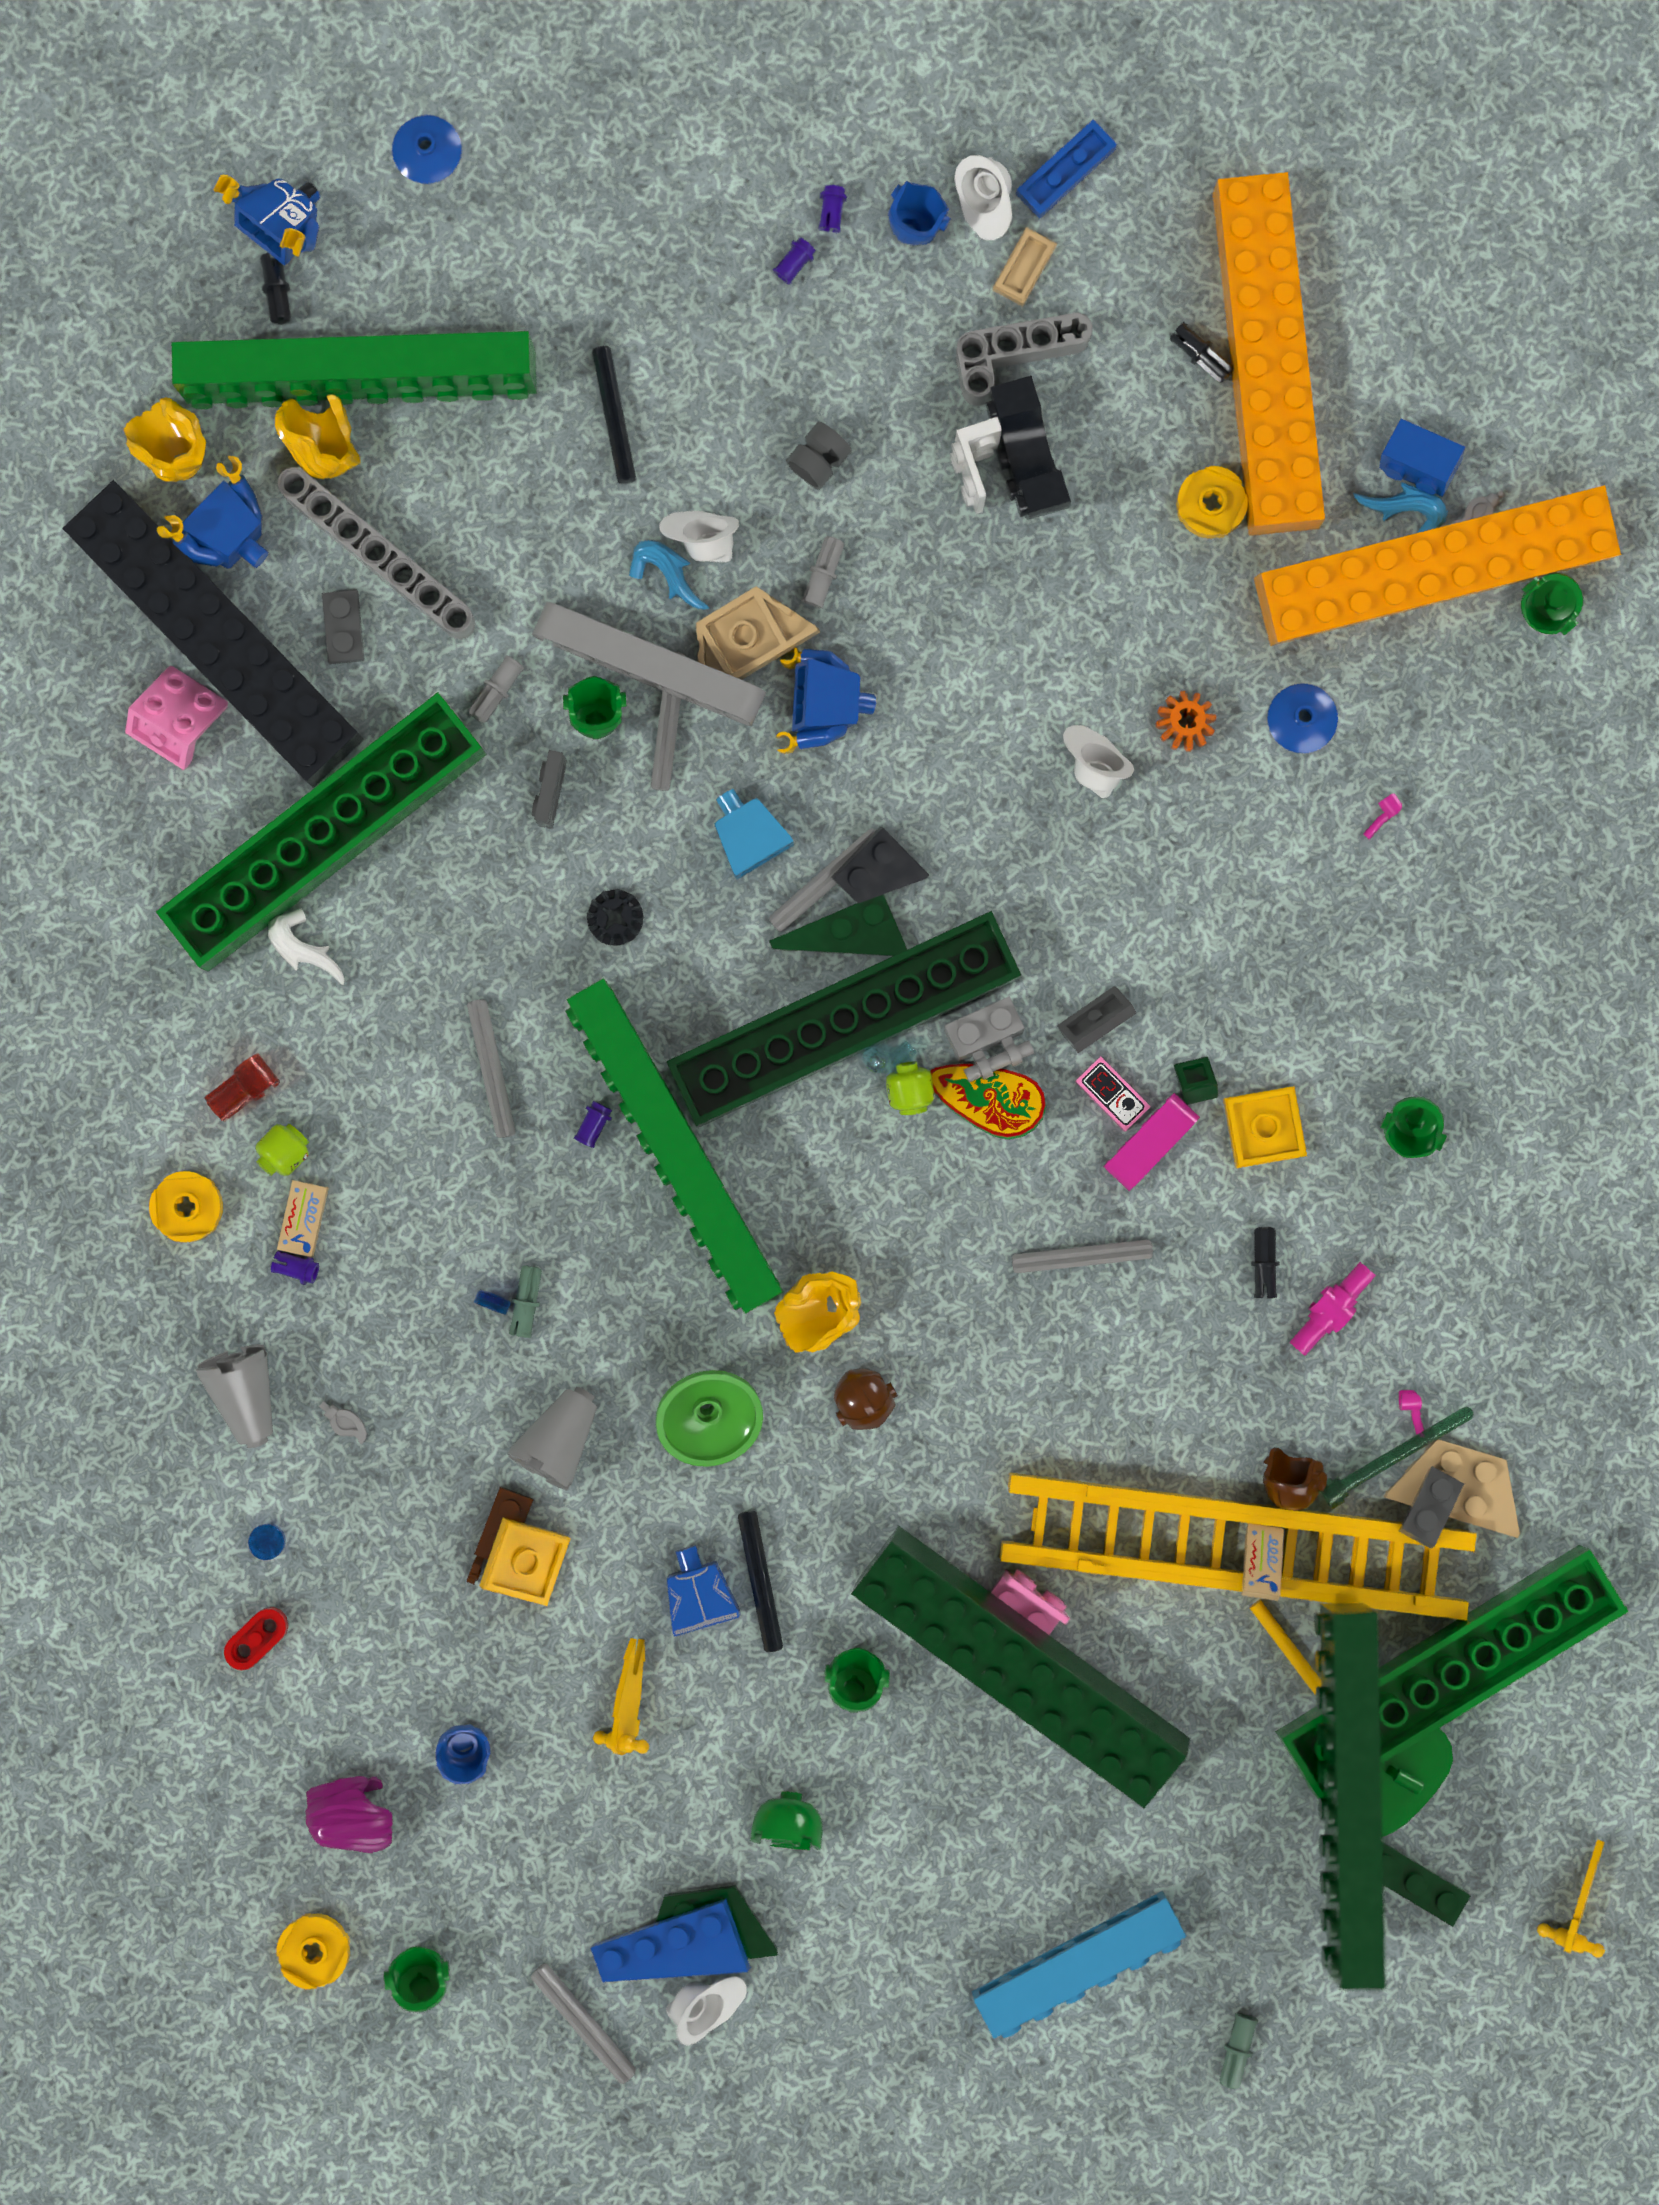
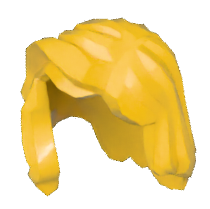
[275,394,361,479]
[123,397,206,482]
[774,1271,861,1353]

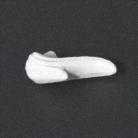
[268,908,344,985]

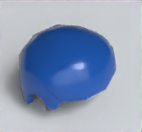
[435,1725,490,1784]

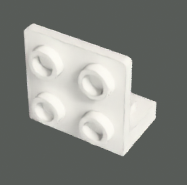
[950,417,1002,514]

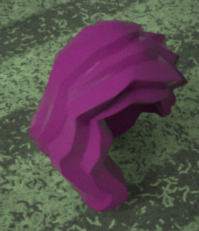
[305,1776,393,1854]

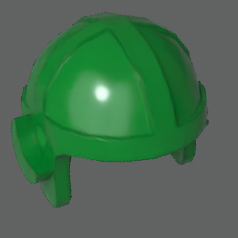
[1521,573,1584,636]
[563,676,627,740]
[1380,1096,1447,1158]
[824,1648,890,1713]
[384,1946,450,2013]

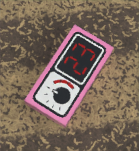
[1075,1056,1151,1132]

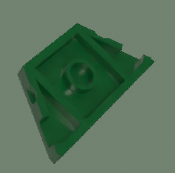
[655,1885,778,1959]

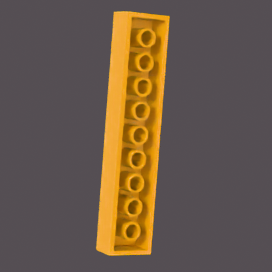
[1213,172,1325,536]
[1254,485,1621,646]

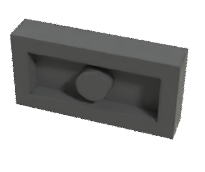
[322,589,365,665]
[1057,986,1136,1053]
[1399,1467,1464,1549]

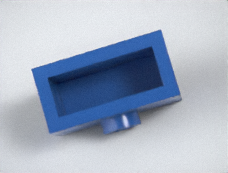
[1379,419,1465,497]

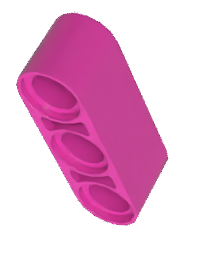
[1103,1093,1200,1191]

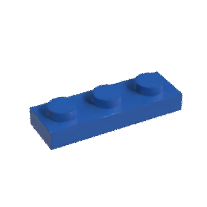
[1016,119,1117,219]

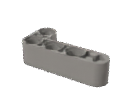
[956,313,1092,406]

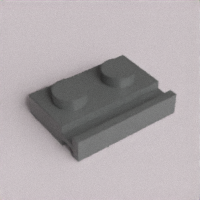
[532,750,567,829]

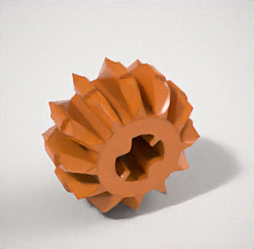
[1155,691,1217,752]

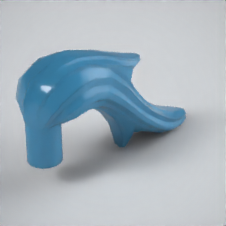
[1353,482,1448,533]
[628,540,710,610]

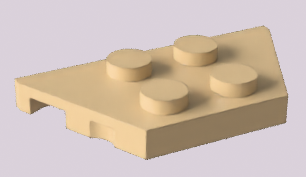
[696,586,820,680]
[1384,1438,1520,1538]

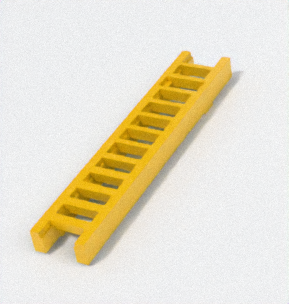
[999,1473,1477,1620]

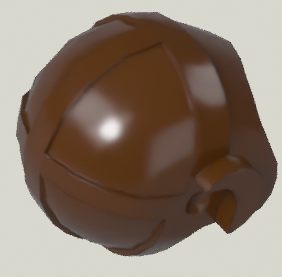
[834,1368,898,1430]
[1263,1447,1327,1511]

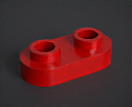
[224,1607,289,1670]

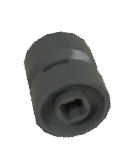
[786,421,852,490]

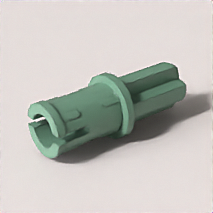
[509,1265,542,1338]
[1220,2012,1258,2089]

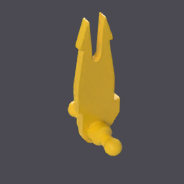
[593,1638,649,1755]
[1537,1840,1605,1958]

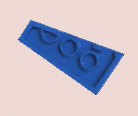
[591,1899,751,1982]

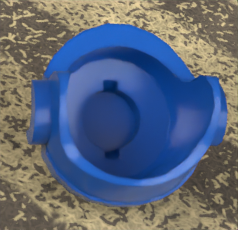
[888,181,951,246]

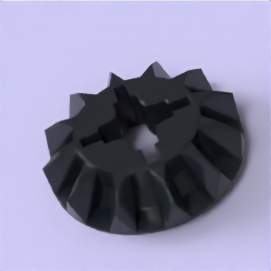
[587,889,644,946]

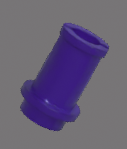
[818,185,847,233]
[773,237,816,285]
[574,1101,612,1148]
[271,1250,319,1285]

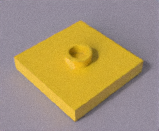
[1223,1086,1307,1169]
[479,1518,571,1606]

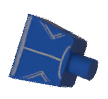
[667,1545,741,1637]

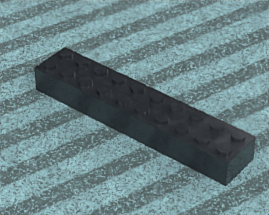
[62,480,364,788]

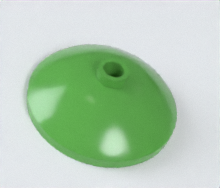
[655,1370,763,1467]

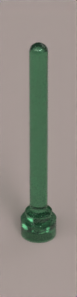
[1320,1407,1474,1510]

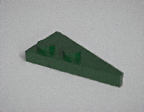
[769,894,907,956]

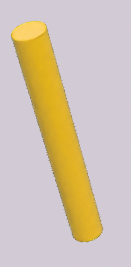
[1249,1599,1322,1695]

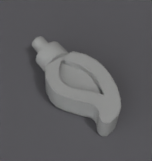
[1454,491,1505,524]
[319,1401,367,1444]

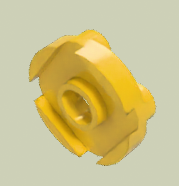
[1176,466,1248,539]
[149,1171,223,1242]
[276,1913,350,1990]

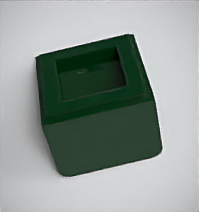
[1174,1056,1218,1105]

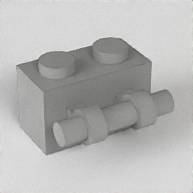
[944,996,1034,1082]

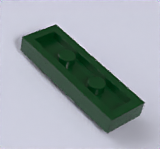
[1383,1842,1471,1927]

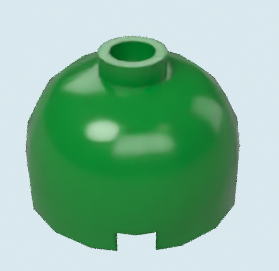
[750,1791,823,1850]

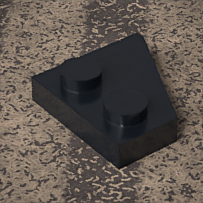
[831,827,929,903]

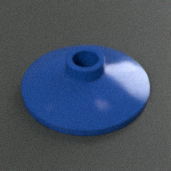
[392,115,462,184]
[1268,684,1338,753]

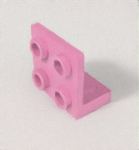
[125,666,228,770]
[991,1569,1070,1635]

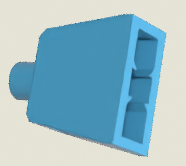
[714,789,794,880]

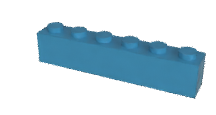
[972,1891,1186,2039]

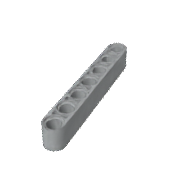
[278,467,476,639]
[532,602,766,726]

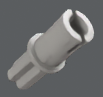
[801,536,844,609]
[469,655,524,723]

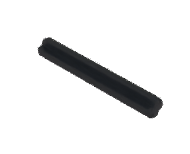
[592,346,636,484]
[738,1510,783,1652]

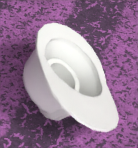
[955,155,1012,240]
[659,511,739,562]
[1063,725,1134,798]
[666,1976,746,2046]

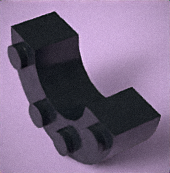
[986,376,1071,520]

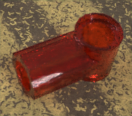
[204,1053,280,1122]

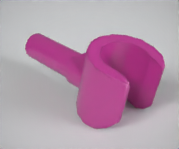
[1363,793,1402,840]
[1398,1390,1426,1439]

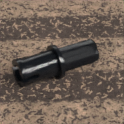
[260,253,291,325]
[1170,322,1234,383]
[1251,1227,1280,1298]

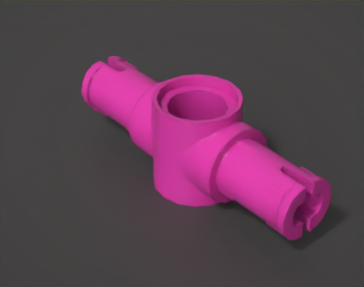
[1289,1262,1376,1356]

